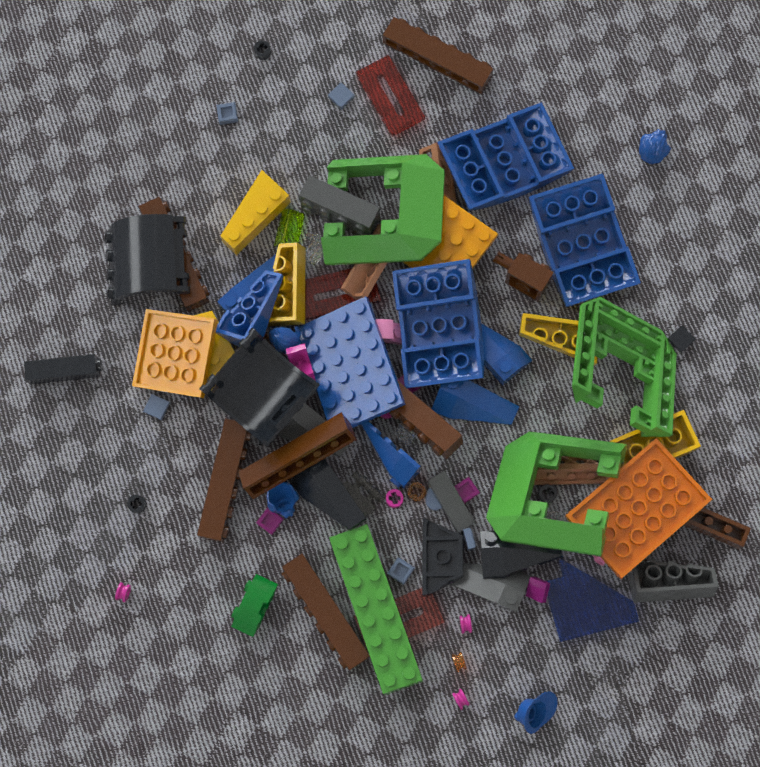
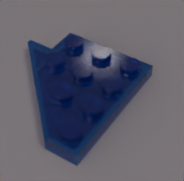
[547,559,639,642]

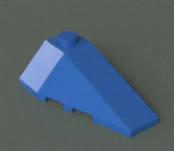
[217,254,276,312]
[216,270,283,347]
[481,323,532,386]
[432,380,520,425]
[361,421,421,489]

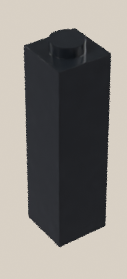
[24,354,103,385]

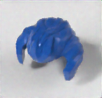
[639,129,671,164]
[269,326,302,354]
[266,482,300,518]

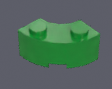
[231,574,278,637]

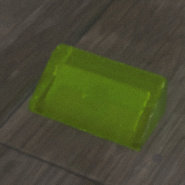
[274,208,305,247]

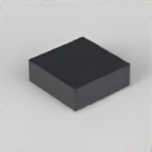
[667,325,696,353]

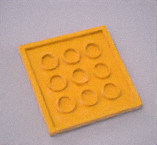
[403,196,498,269]
[132,309,218,398]

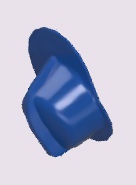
[514,691,558,734]

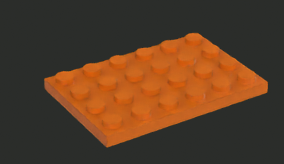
[565,438,712,580]

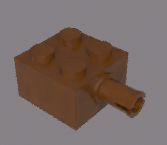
[493,251,554,302]

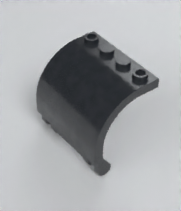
[105,214,190,306]
[199,328,320,446]

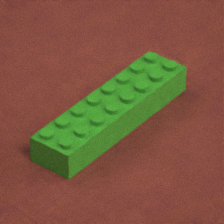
[329,524,423,696]

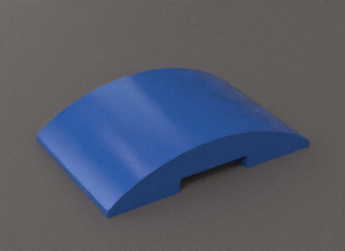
[437,102,574,211]
[529,173,641,307]
[392,259,484,389]

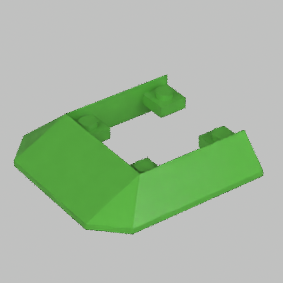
[321,154,445,265]
[572,297,677,437]
[486,431,627,557]

